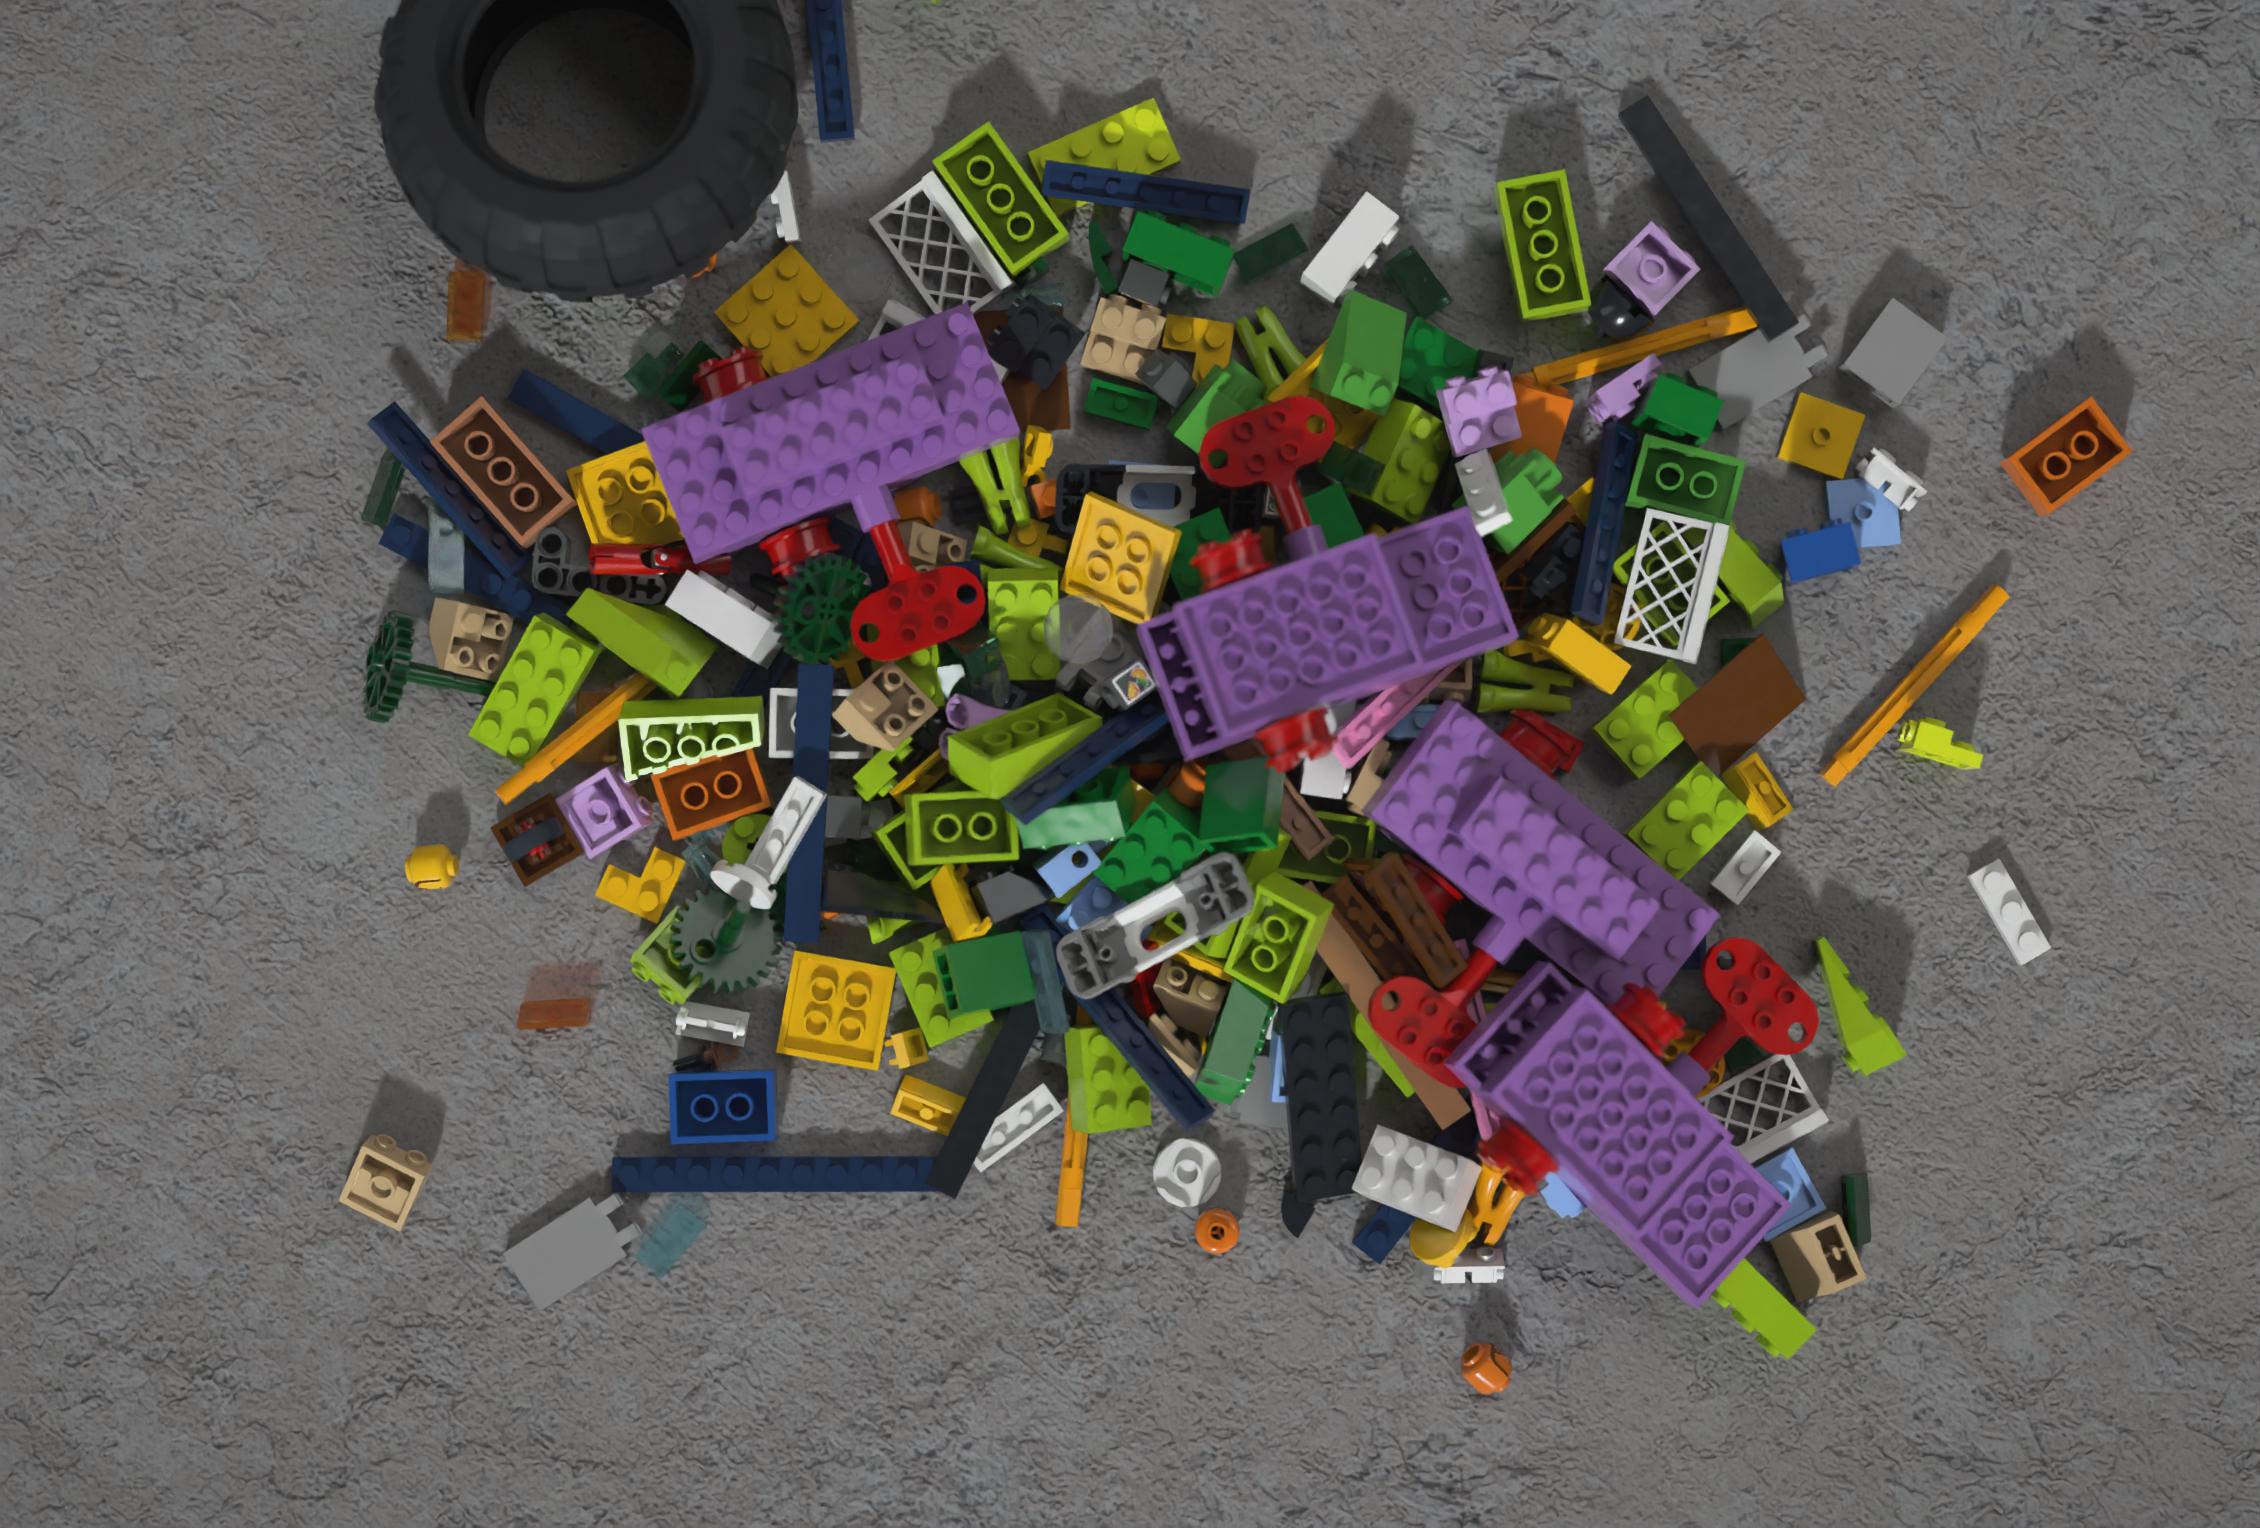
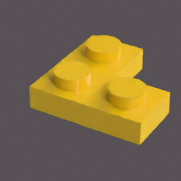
[1162,313,1235,389]
[595,847,687,924]

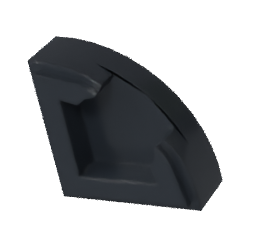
[1281,1190,1316,1238]

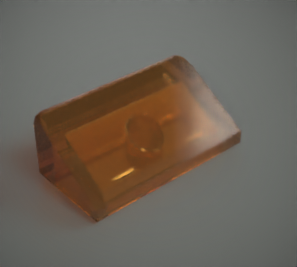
[574,692,619,763]
[517,998,591,1030]

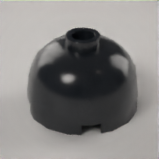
[1588,274,1655,341]

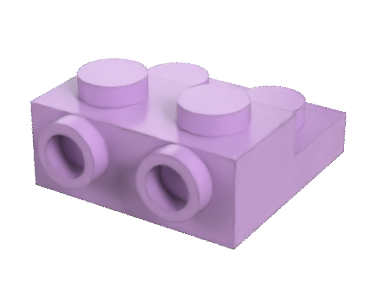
[1603,221,1700,318]
[1588,353,1661,424]
[1436,365,1522,457]
[555,762,654,859]

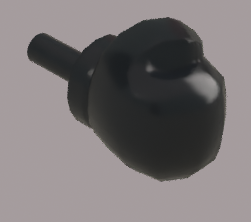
[908,712,955,766]

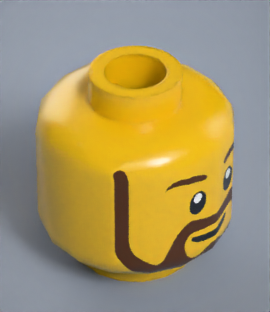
[405,844,459,890]

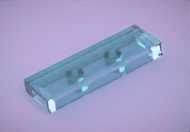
[428,494,464,594]
[1021,928,1070,1034]

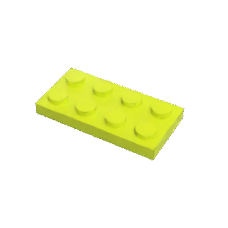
[1028,97,1181,217]

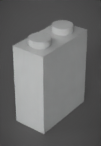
[1838,297,1948,408]

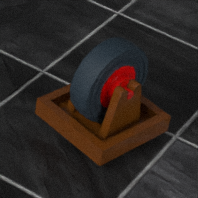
[490,793,586,887]

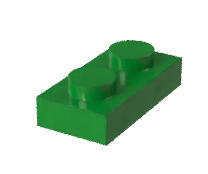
[1083,378,1159,431]

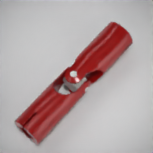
[588,543,731,575]

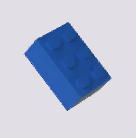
[1781,518,1861,584]
[668,1068,779,1144]

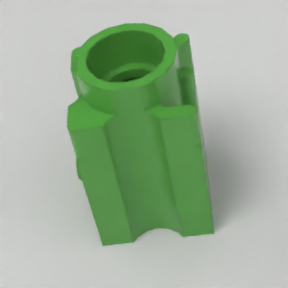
[1166,359,1267,468]
[1452,448,1564,554]

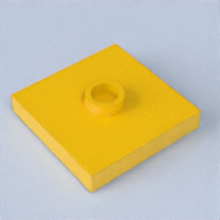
[1776,392,1865,480]

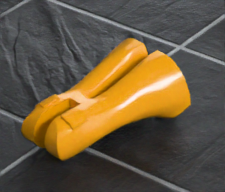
[1467,1159,1525,1247]

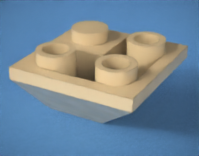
[897,522,967,572]
[428,597,514,682]
[832,661,939,752]
[1153,957,1230,1038]
[1148,1012,1201,1077]

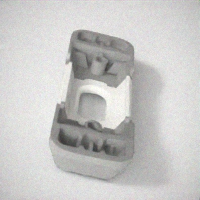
[1056,852,1255,999]

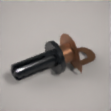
[673,1041,739,1072]

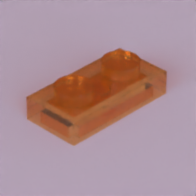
[446,271,486,343]

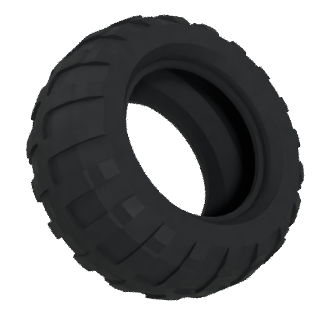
[374,0,798,303]

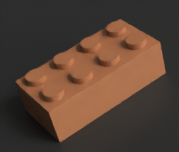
[430,396,578,549]

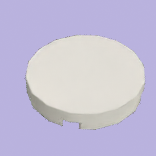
[710,860,777,909]
[1153,1138,1221,1207]

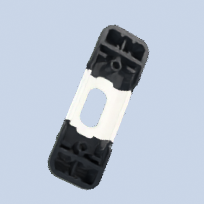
[1055,463,1263,536]

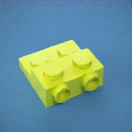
[1897,717,1983,770]

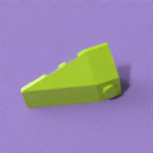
[566,587,719,700]
[1813,936,1907,1076]

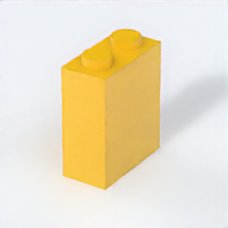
[1525,612,1631,695]

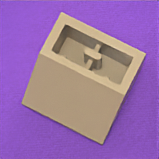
[1769,1211,1867,1302]

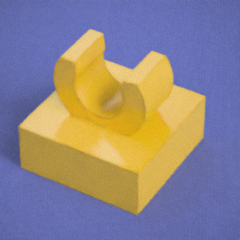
[884,1027,929,1069]

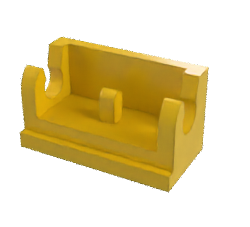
[929,863,992,943]

